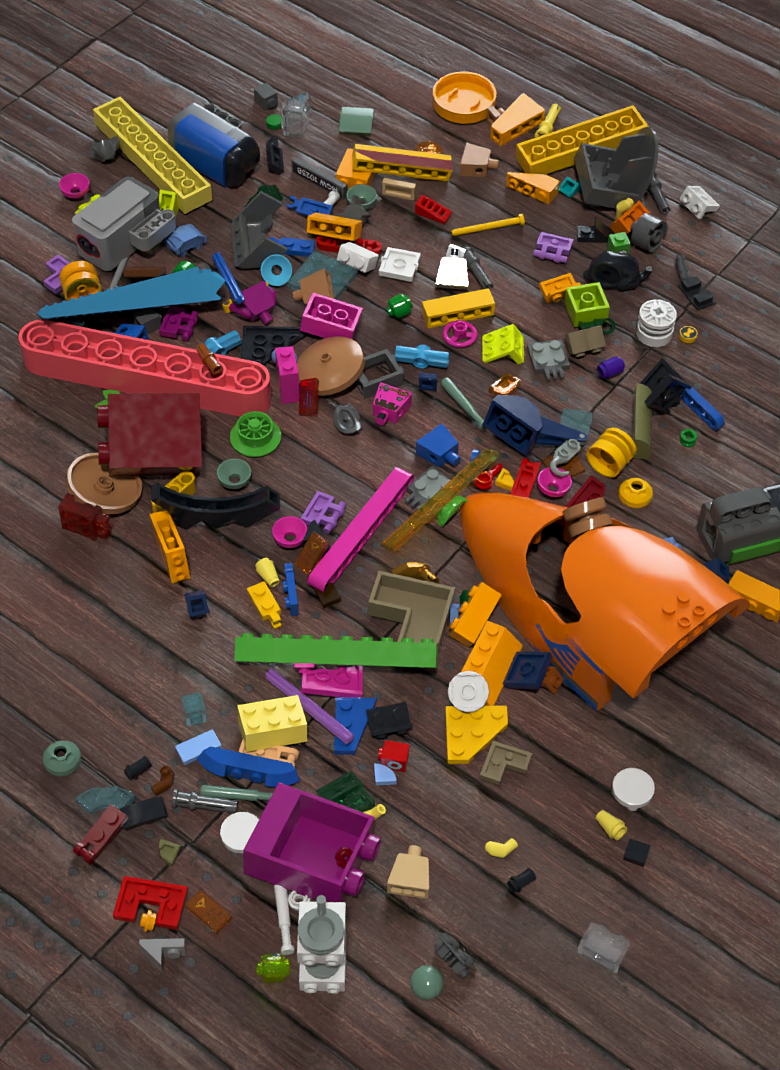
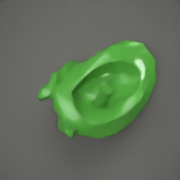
[437,495,468,527]

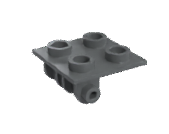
[434,931,477,979]

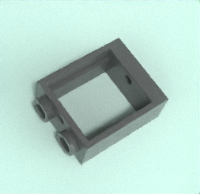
[354,349,405,399]

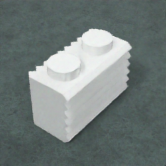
[337,242,379,273]

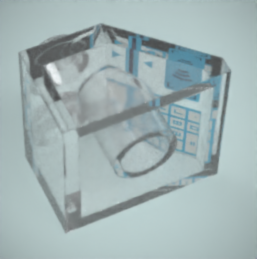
[281,92,311,138]

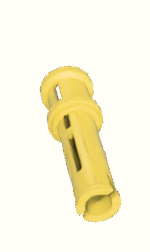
[535,104,561,138]

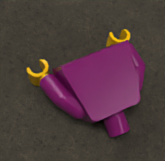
[222,281,276,325]

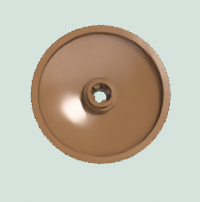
[297,336,365,396]
[66,453,142,514]

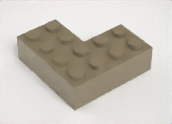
[368,571,455,654]

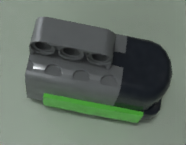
[697,483,780,565]

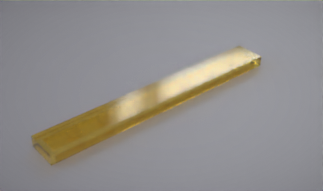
[382,448,500,552]

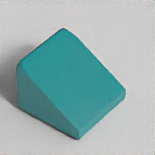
[559,176,581,198]

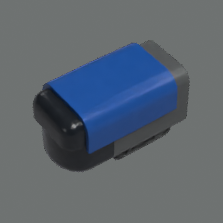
[168,103,260,188]

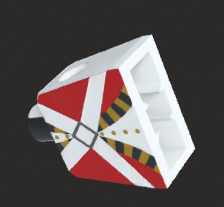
[435,248,468,290]

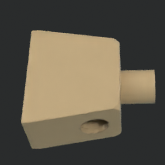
[387,845,429,899]

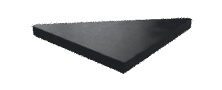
[240,326,310,365]

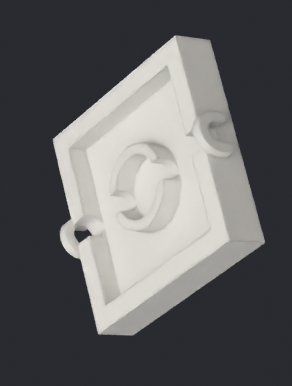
[379,247,421,282]

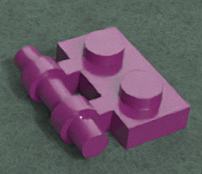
[159,306,198,341]

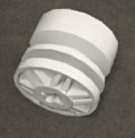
[636,300,676,347]

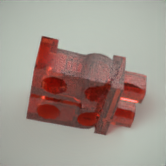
[58,493,112,541]

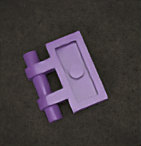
[533,232,574,264]
[301,491,346,534]

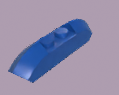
[197,746,300,787]

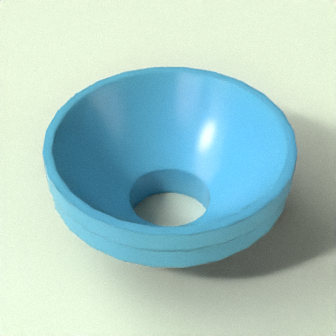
[261,254,292,286]

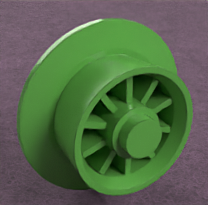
[230,411,281,457]

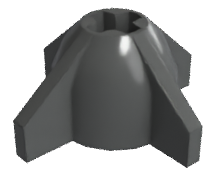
[88,136,120,163]
[335,195,372,225]

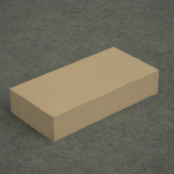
[382,178,416,200]

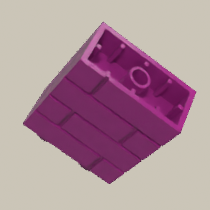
[243,783,381,903]

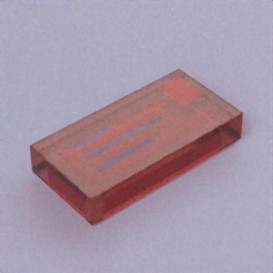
[299,378,319,416]

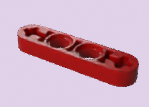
[317,235,382,256]

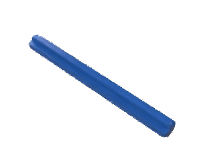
[212,252,245,304]

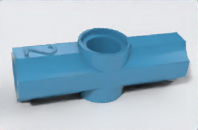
[204,330,242,355]
[395,345,450,369]

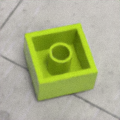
[564,282,610,327]

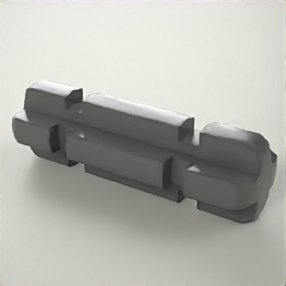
[675,254,690,282]

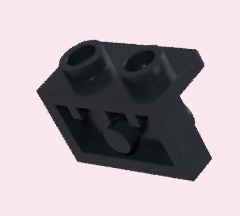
[365,702,413,738]

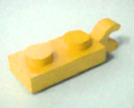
[247,581,281,629]

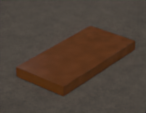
[123,266,166,277]

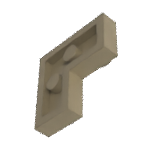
[480,741,532,785]

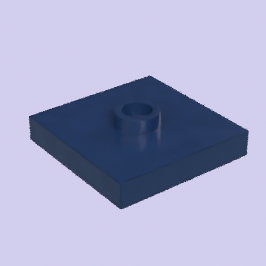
[502,652,553,689]

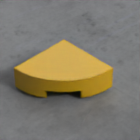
[495,468,514,491]

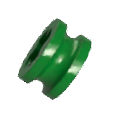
[680,429,697,447]

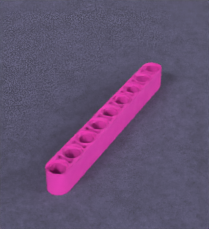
[307,467,414,593]

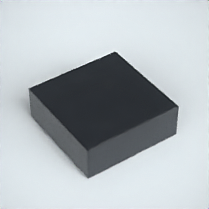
[623,839,651,867]

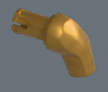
[392,562,440,584]

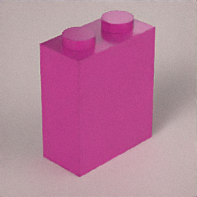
[275,346,300,404]

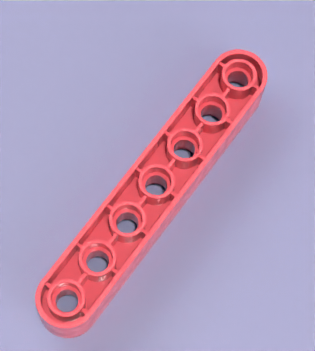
[19,319,271,417]

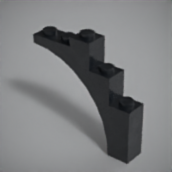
[151,482,280,530]

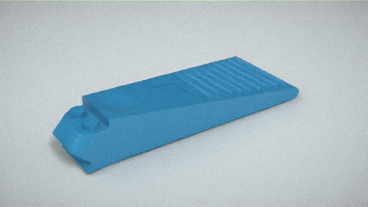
[36,266,225,320]

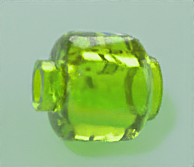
[256,953,290,983]

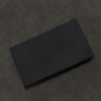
[678,276,717,311]

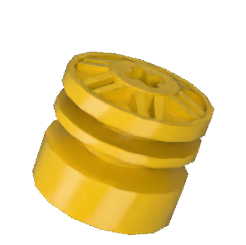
[586,427,637,478]

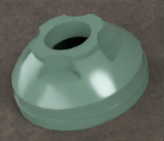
[346,184,377,209]
[217,459,251,489]
[43,740,81,776]

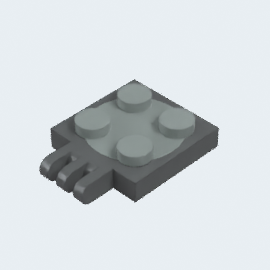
[527,339,570,381]
[405,466,460,513]

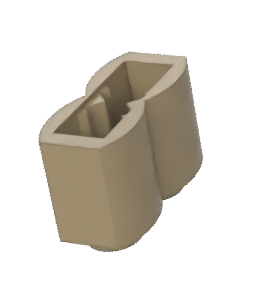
[565,325,606,357]

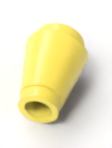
[255,558,280,587]
[596,810,627,840]

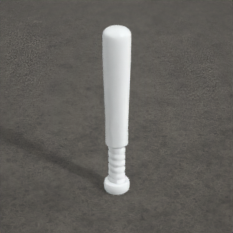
[274,885,294,955]

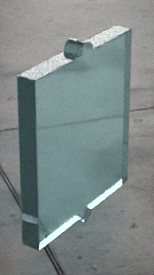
[560,408,593,437]

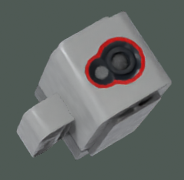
[72,177,176,271]

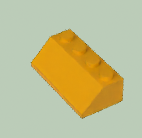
[461,621,523,706]

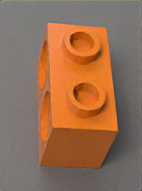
[609,201,650,234]

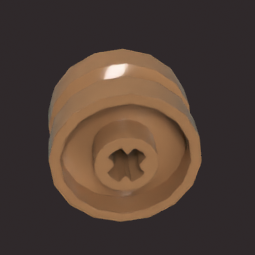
[562,497,613,538]

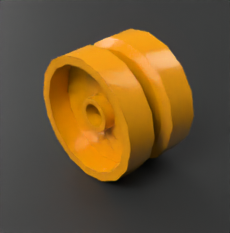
[59,261,102,301]

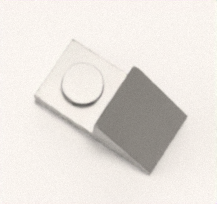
[139,938,186,973]

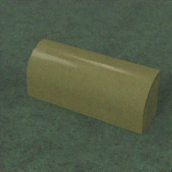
[632,383,652,459]

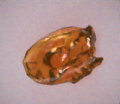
[413,141,444,155]

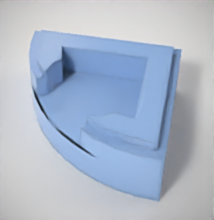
[374,764,397,786]

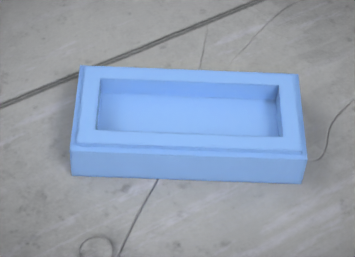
[175,729,222,766]

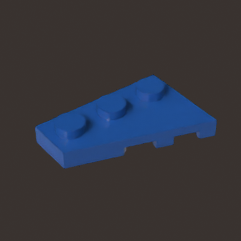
[334,697,377,755]

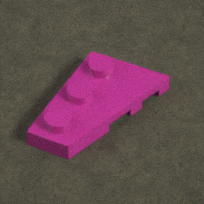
[301,665,363,698]

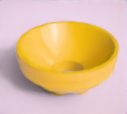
[618,478,653,508]

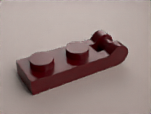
[73,804,129,865]

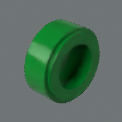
[266,115,282,130]

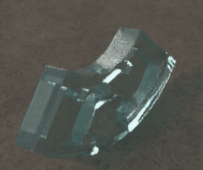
[75,786,136,814]

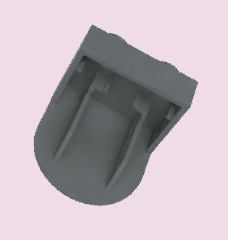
[574,127,658,208]

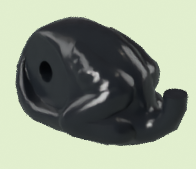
[583,251,653,290]

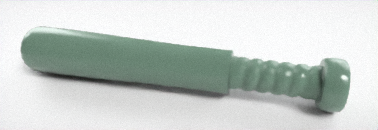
[441,378,487,431]
[200,785,273,801]

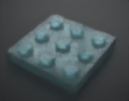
[287,250,358,300]

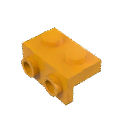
[539,273,581,303]

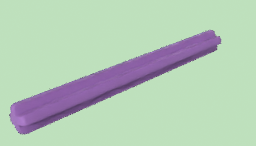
[265,669,354,744]

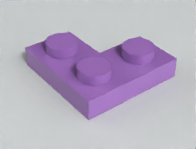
[44,254,70,294]

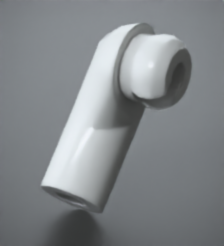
[324,191,340,206]

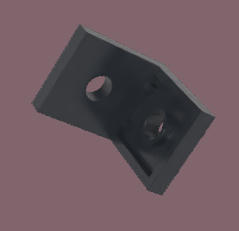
[640,358,692,414]

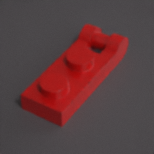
[510,458,542,498]

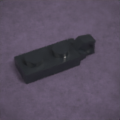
[266,136,284,175]

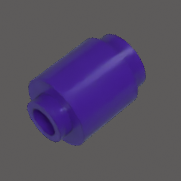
[597,356,625,379]

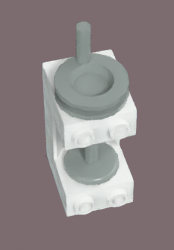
[297,895,346,994]

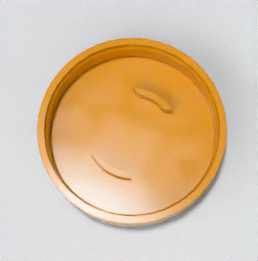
[432,72,496,124]

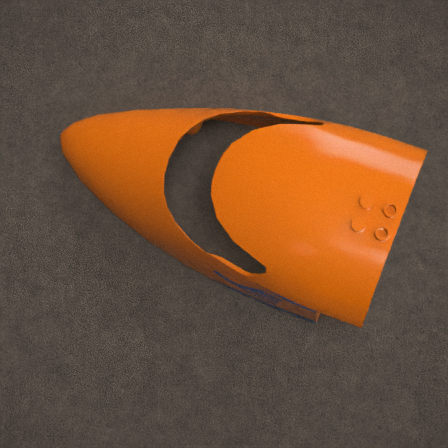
[460,493,750,711]

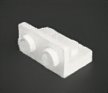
[680,186,720,219]

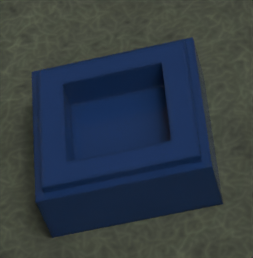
[419,373,438,391]

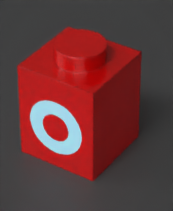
[378,740,410,772]

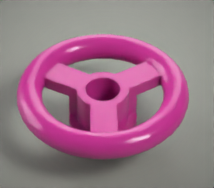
[442,320,477,348]

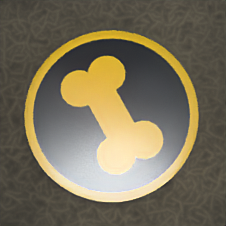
[679,326,698,343]

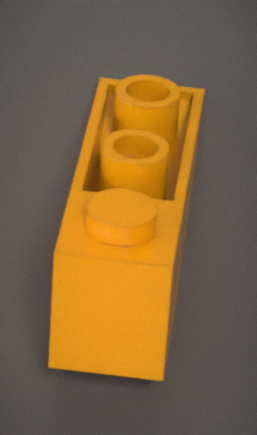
[506,172,560,205]

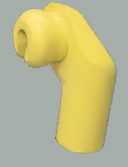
[616,198,634,219]
[485,838,518,858]

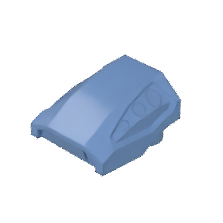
[162,224,207,256]

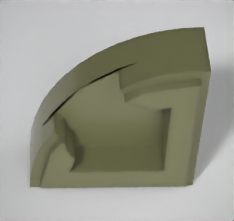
[159,839,181,867]

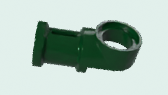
[578,318,616,334]

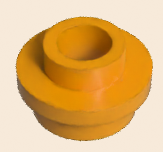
[140,910,156,932]

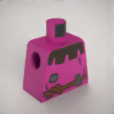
[373,383,412,425]

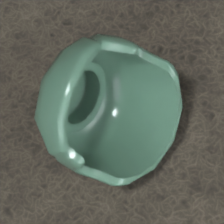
[410,965,445,1000]

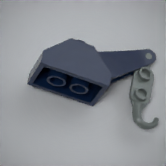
[482,395,588,477]

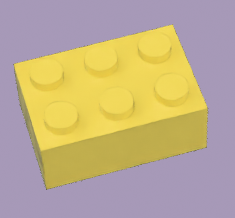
[237,695,307,752]

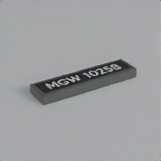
[291,157,347,200]

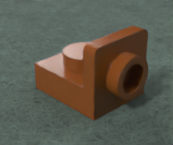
[541,666,563,694]

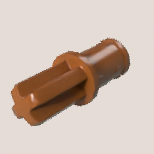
[196,344,222,375]

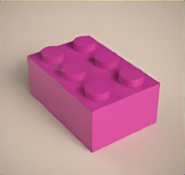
[300,293,363,340]

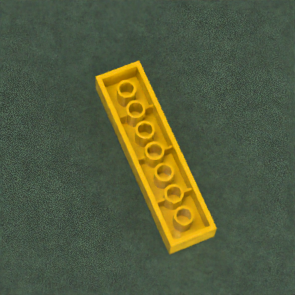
[516,105,648,175]

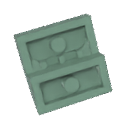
[339,107,374,136]

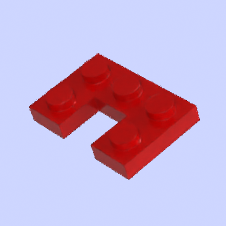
[112,876,188,930]

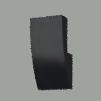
[118,796,167,831]

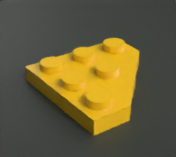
[445,706,508,764]

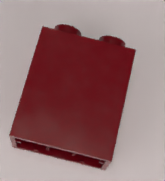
[97,393,202,476]

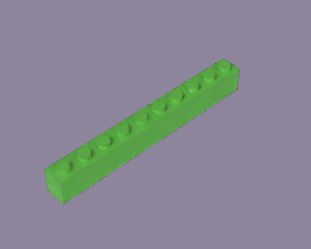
[234,633,439,668]

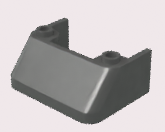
[231,191,288,269]

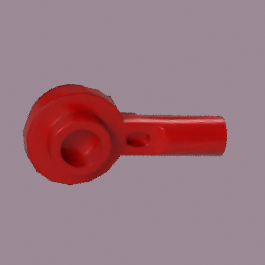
[474,463,503,490]

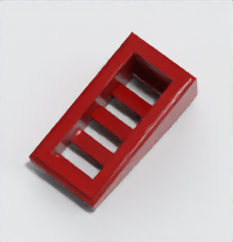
[415,195,452,224]

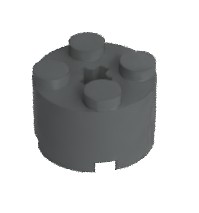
[630,213,668,253]

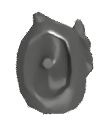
[333,403,362,434]

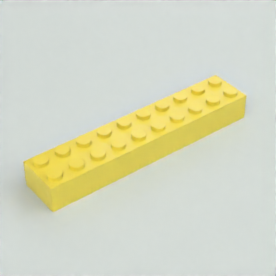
[93,97,212,214]

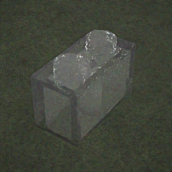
[577,922,631,974]

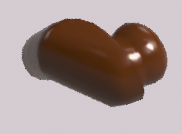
[151,765,174,796]

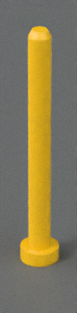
[451,214,525,236]

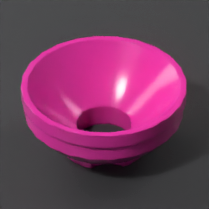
[59,173,90,199]
[537,468,572,497]
[272,516,307,548]

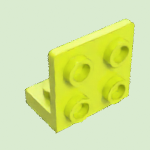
[482,324,524,365]

